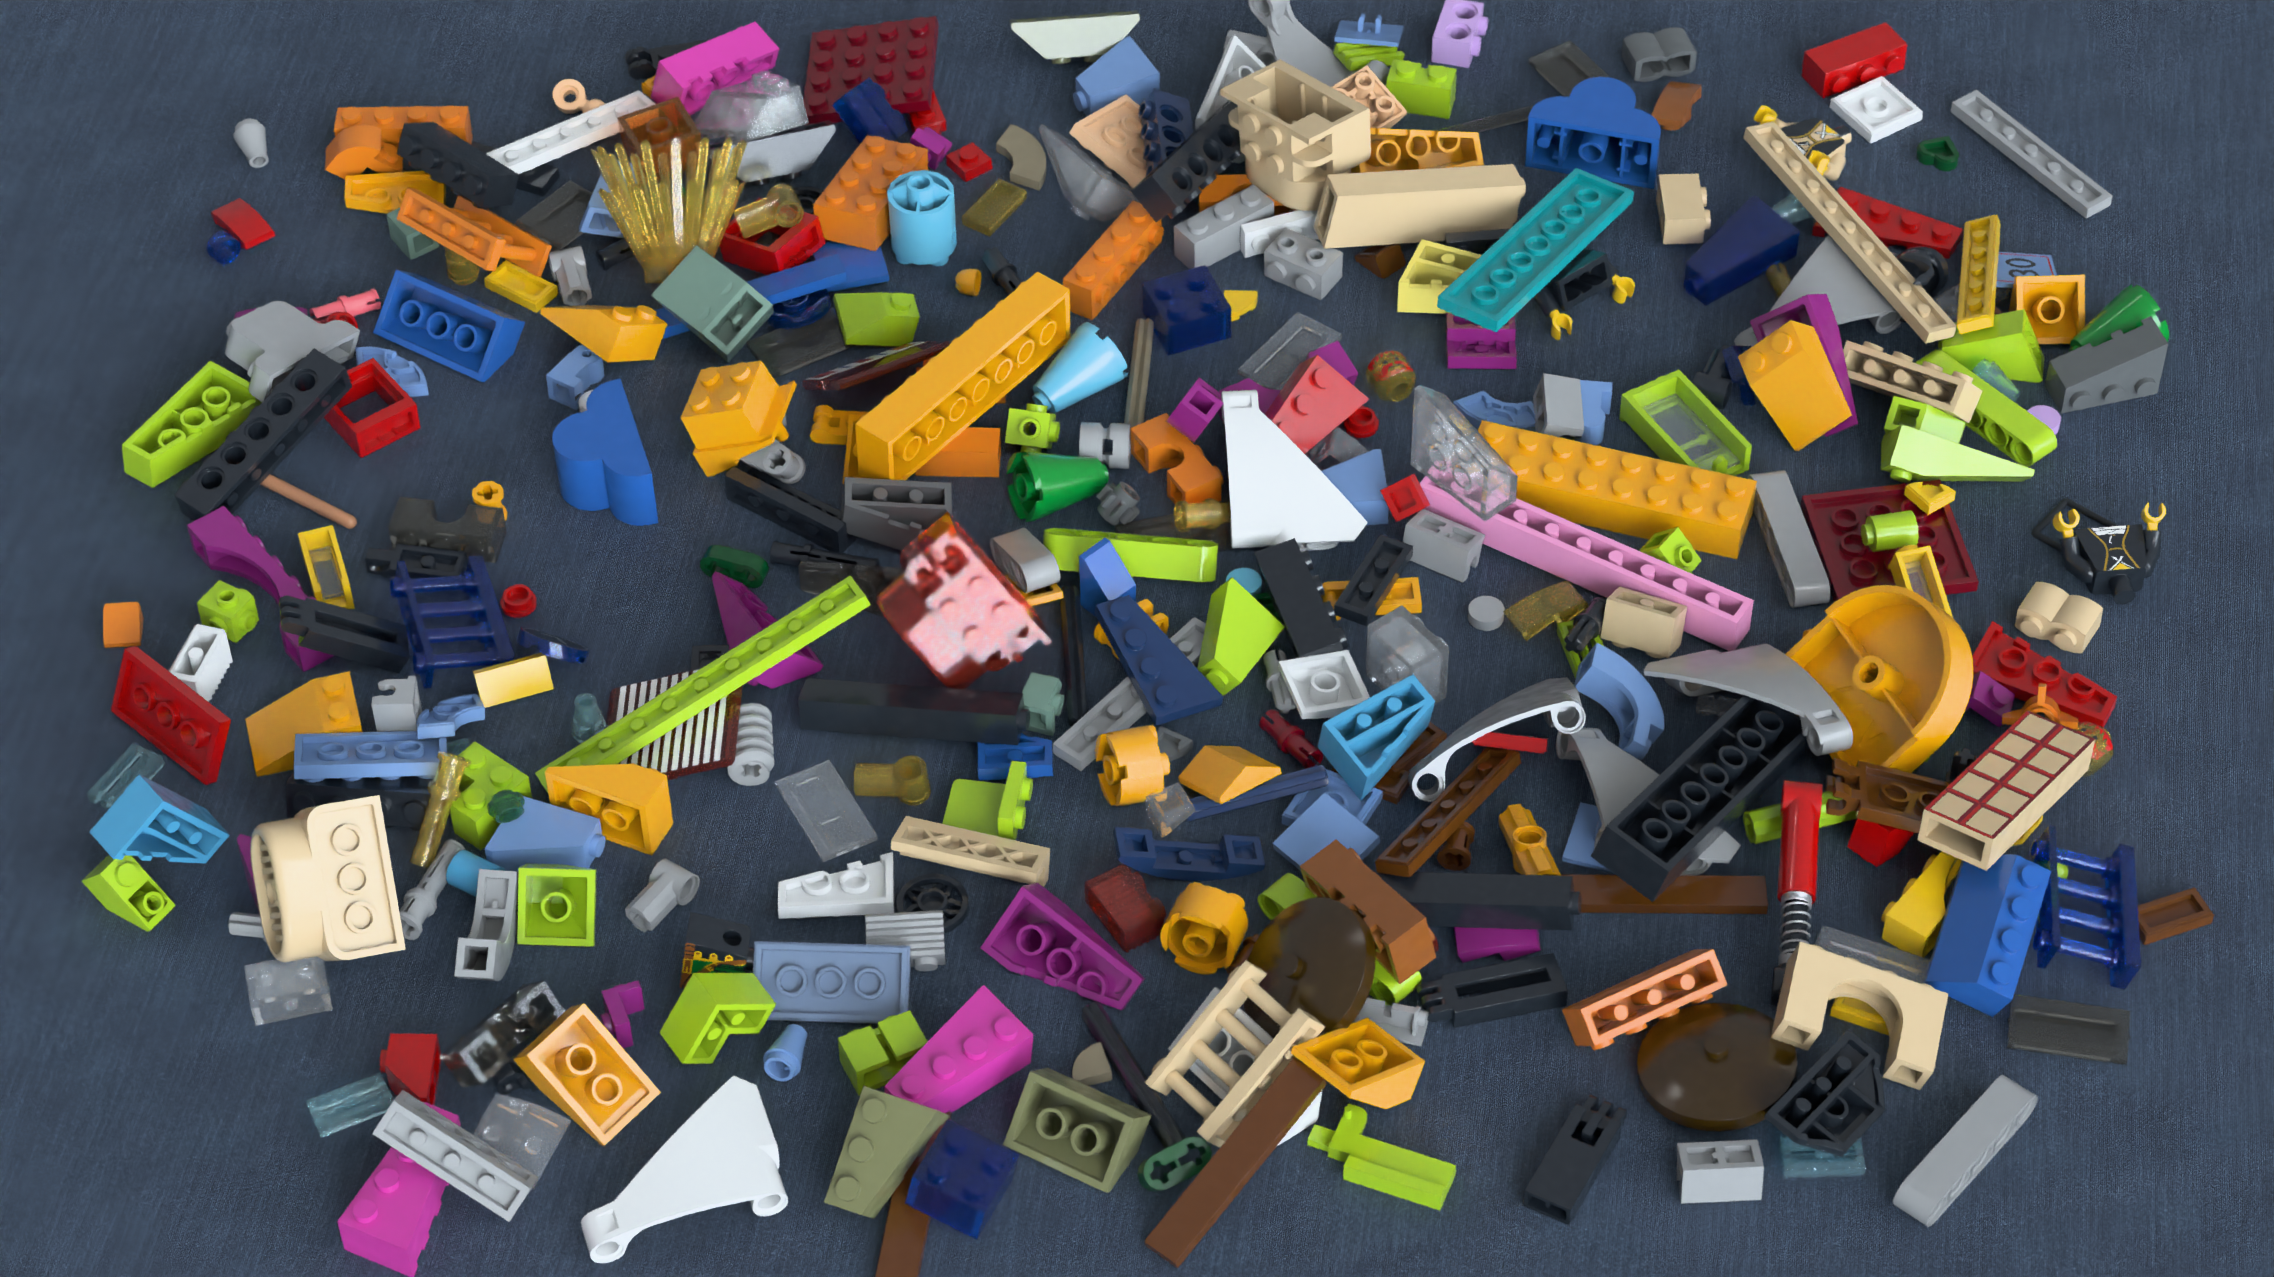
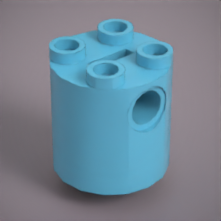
[887,170,957,266]

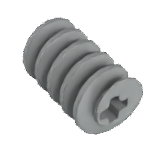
[725,703,774,786]

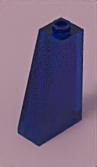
[1683,195,1800,306]

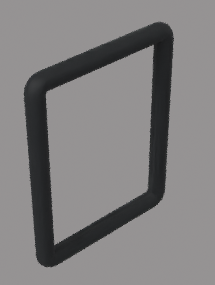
[2032,499,2118,553]

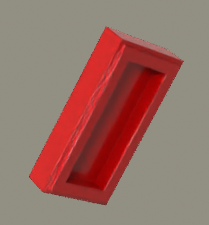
[1472,731,1549,754]

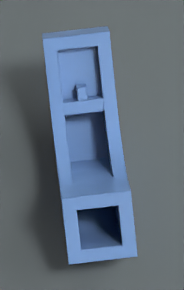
[1574,643,1664,760]

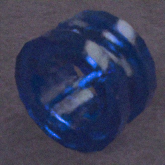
[206,231,241,265]

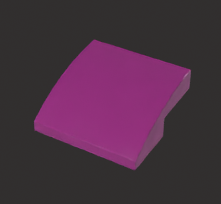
[1446,313,1517,369]
[1454,927,1541,963]

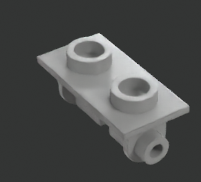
[1352,998,1428,1047]

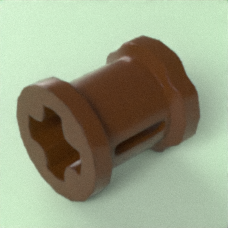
[1437,821,1475,871]

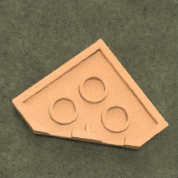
[1069,95,1147,188]

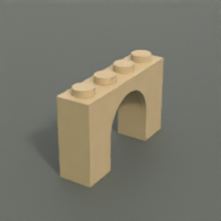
[1771,941,1948,1090]

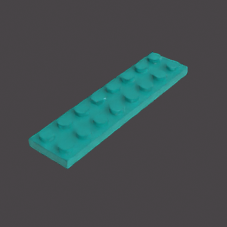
[1437,168,1634,332]

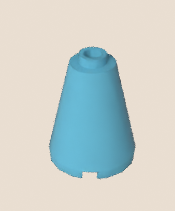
[1032,322,1128,413]

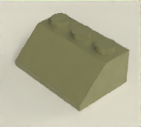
[1003,1068,1151,1193]

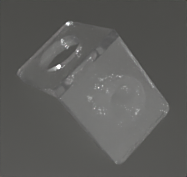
[1307,427,1369,465]

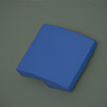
[811,241,889,293]

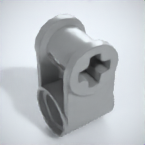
[739,439,806,484]

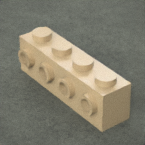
[1843,340,1982,423]

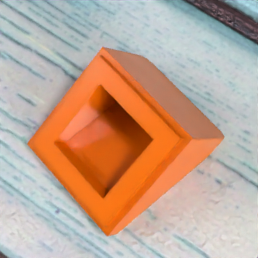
[103,602,144,648]

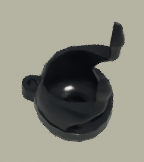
[1892,246,1949,323]

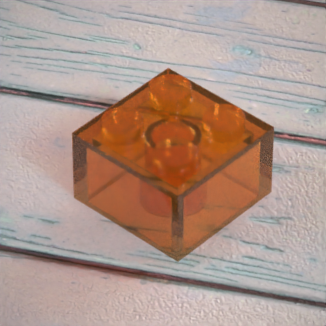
[617,97,707,185]

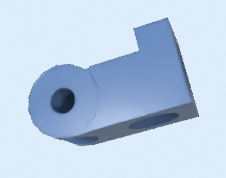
[546,345,604,410]
[1573,380,1613,445]

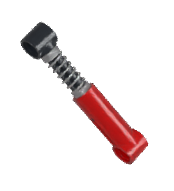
[1771,780,1822,1006]

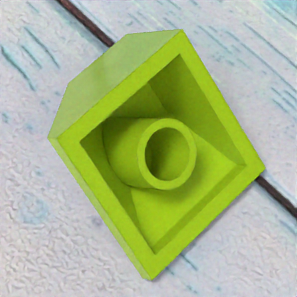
[833,292,920,347]
[517,863,596,947]

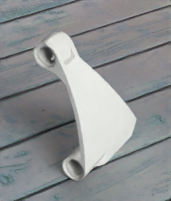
[1222,390,1367,551]
[581,1076,788,1263]

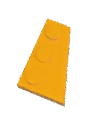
[344,171,446,214]

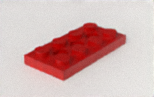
[111,646,231,785]

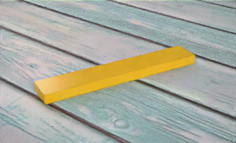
[1956,215,2001,334]

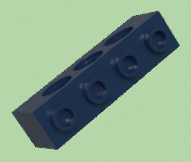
[1138,89,1193,206]

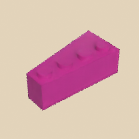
[651,22,779,125]
[884,985,1034,1113]
[337,1102,461,1277]

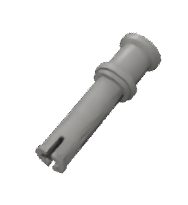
[399,840,465,940]

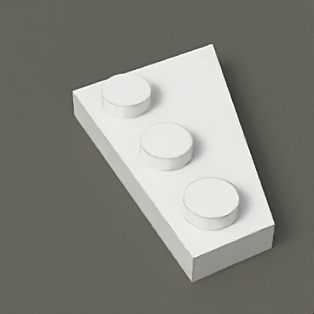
[778,852,894,919]

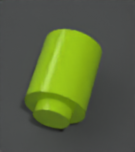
[1861,510,1919,552]

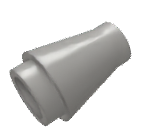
[233,119,269,168]

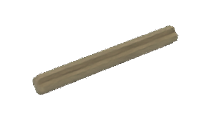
[1124,318,1154,428]

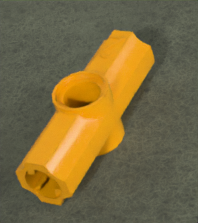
[1498,804,1561,876]

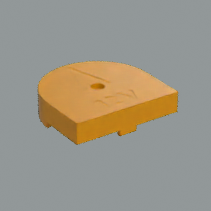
[1785,585,1973,773]

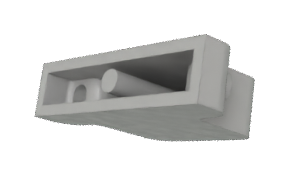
[225,301,360,402]

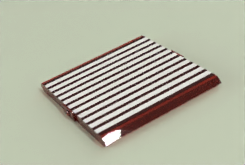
[606,669,743,781]

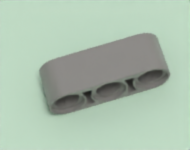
[990,528,1061,593]

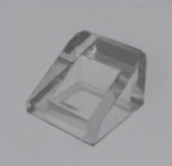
[1145,782,1195,837]

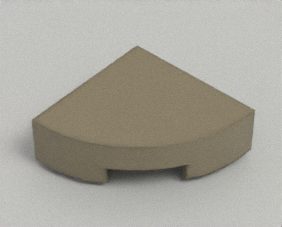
[1072,1042,1112,1086]

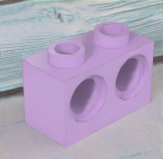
[1431,0,1488,68]

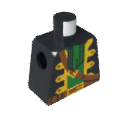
[679,912,754,988]

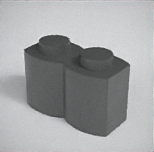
[1621,27,1697,82]

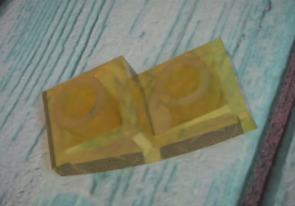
[1503,581,1589,641]

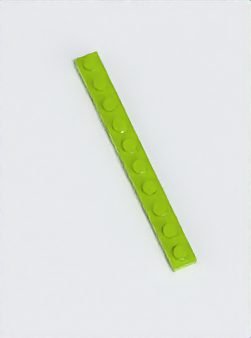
[535,576,870,793]

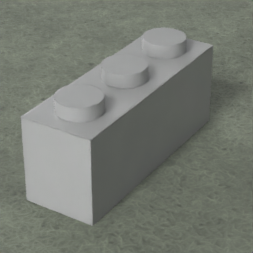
[1174,184,1274,274]

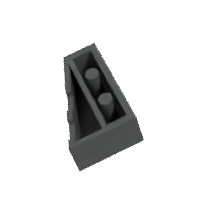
[2045,316,2168,414]
[841,477,952,565]

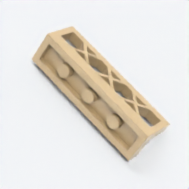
[891,816,1050,887]

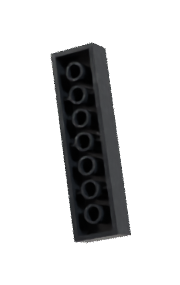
[1591,695,1808,902]

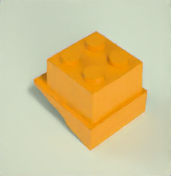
[681,361,797,477]

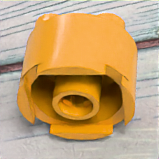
[1095,725,1170,807]
[1160,882,1248,975]

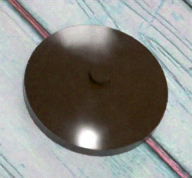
[1243,897,1376,1039]
[1637,1003,1797,1131]

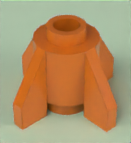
[2002,683,2078,730]

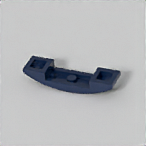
[1113,827,1265,881]

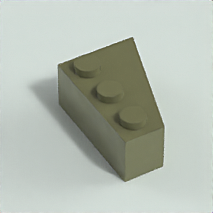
[824,1086,950,1219]

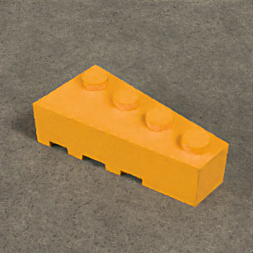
[1351,128,1484,173]

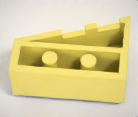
[1397,239,1482,314]

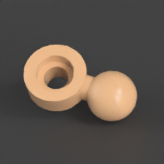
[553,79,605,114]

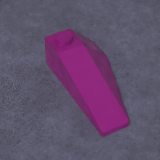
[1750,294,1858,437]
[712,571,824,689]
[980,883,1145,1010]

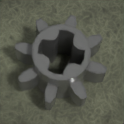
[1096,482,1141,526]

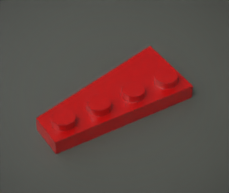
[1812,187,1964,259]
[1972,621,2117,730]

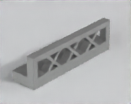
[372,1090,538,1222]

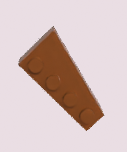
[1300,840,1436,984]

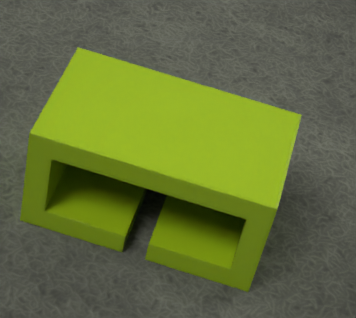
[1386,59,1457,119]
[838,1010,928,1096]

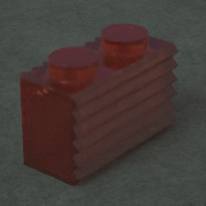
[1085,864,1166,953]

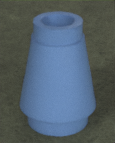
[763,1024,807,1081]

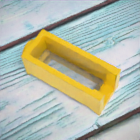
[298,525,355,610]
[1888,545,1953,617]

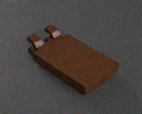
[1825,758,1951,833]

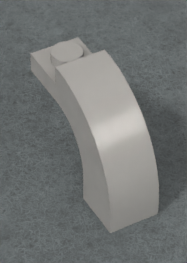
[454,869,519,981]

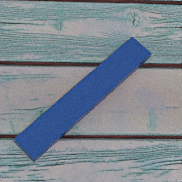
[655,253,848,339]

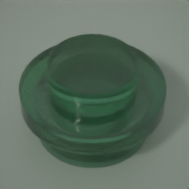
[487,790,525,823]

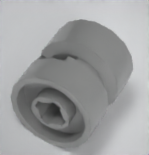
[1079,422,1131,469]

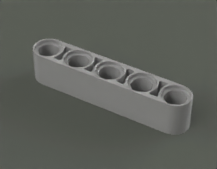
[1748,470,1830,608]
[1893,1075,2038,1227]

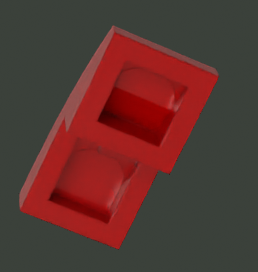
[211,198,275,250]

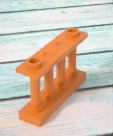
[396,188,552,277]

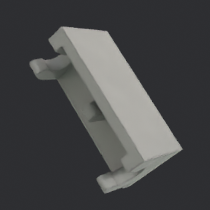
[1533,373,1584,437]
[1403,509,1485,583]
[371,676,423,732]
[1676,1139,1764,1204]

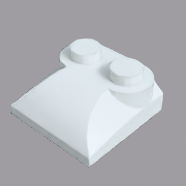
[1278,650,1370,719]

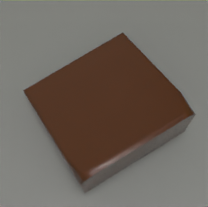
[1354,244,1406,279]

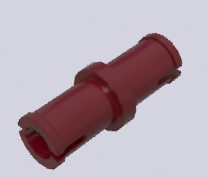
[1259,709,1323,769]

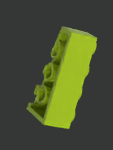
[122,361,262,488]

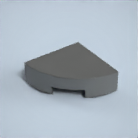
[1156,726,1193,761]

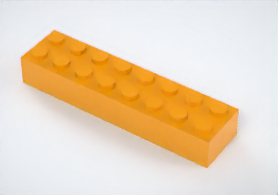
[855,271,1070,480]
[1463,420,1757,559]

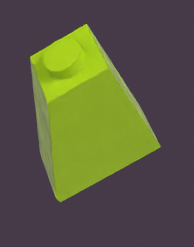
[1938,309,2045,383]
[1197,577,1285,696]

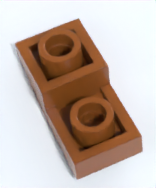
[1652,81,1702,130]

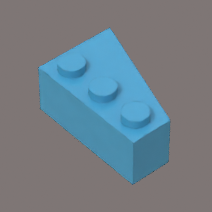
[1318,674,1435,801]
[90,774,230,864]

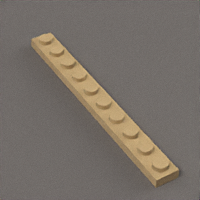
[1743,121,1957,344]

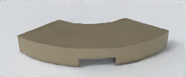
[996,124,1047,191]

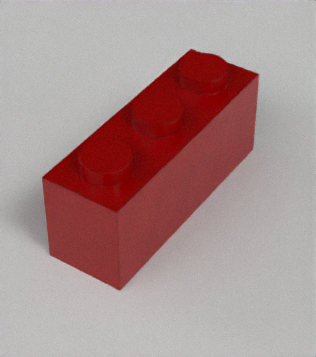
[1801,22,1908,99]

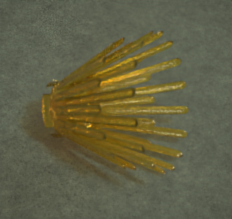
[590,137,747,283]

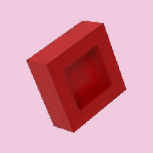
[946,142,992,182]
[1380,473,1430,522]

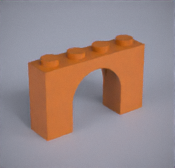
[915,353,1006,477]

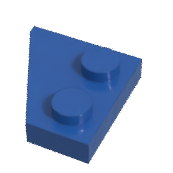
[978,733,1053,781]

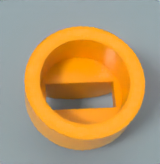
[955,269,981,296]

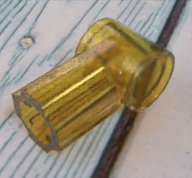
[733,184,804,239]
[854,756,931,805]

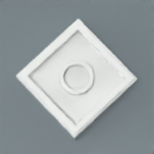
[1830,76,1923,144]

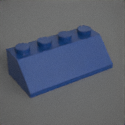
[373,270,525,382]
[1923,854,2051,1017]

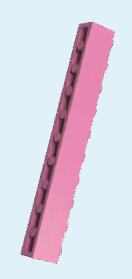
[1417,464,1754,651]

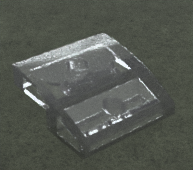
[472,1094,571,1189]

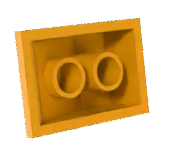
[540,305,668,363]
[1738,320,1852,451]
[245,671,363,777]
[545,764,673,856]
[513,1003,661,1146]
[1291,1018,1425,1109]

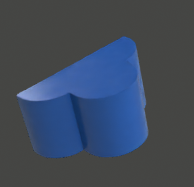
[1525,77,1661,189]
[552,378,658,526]

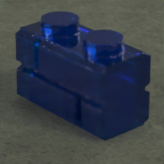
[832,77,908,144]

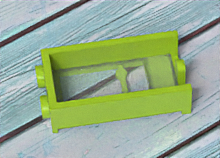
[1619,369,1752,476]

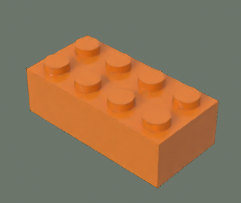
[813,135,928,251]

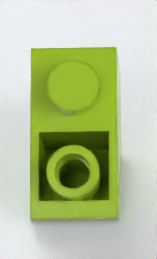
[1884,396,1966,444]
[82,855,176,932]

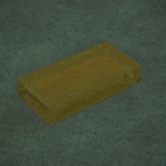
[962,179,1027,236]

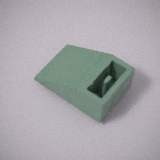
[651,245,773,363]

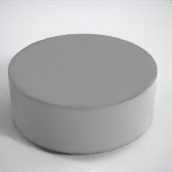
[1468,596,1505,631]

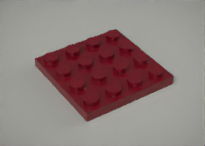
[801,16,939,125]
[1801,479,1979,602]

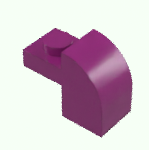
[1166,377,1223,442]

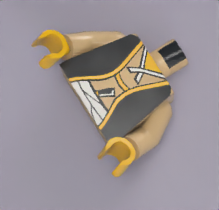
[1753,105,1851,181]

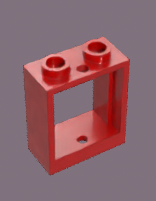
[716,198,826,275]
[324,358,421,458]

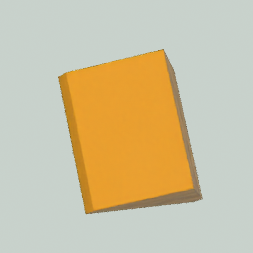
[2009,275,2085,345]

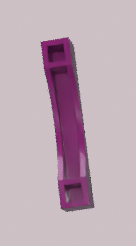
[187,506,334,672]

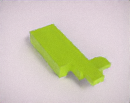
[1307,1103,1456,1211]

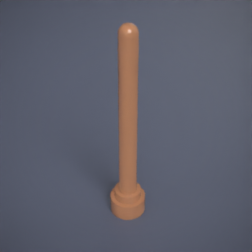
[237,462,357,529]

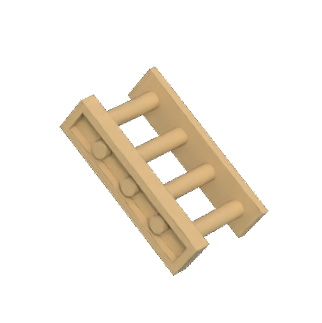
[1145,960,1325,1148]

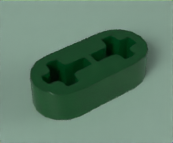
[700,545,769,588]
[1138,1136,1212,1192]

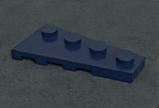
[1094,595,1223,726]

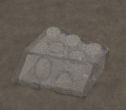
[690,71,809,141]
[1411,385,1518,521]

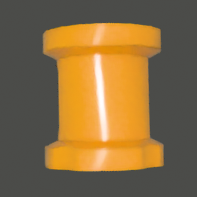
[472,481,508,528]

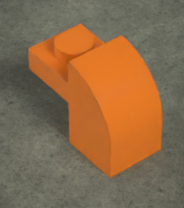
[325,125,403,179]

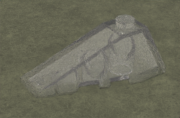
[1039,124,1140,222]

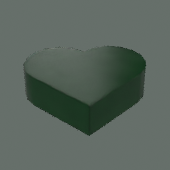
[1916,136,1959,171]

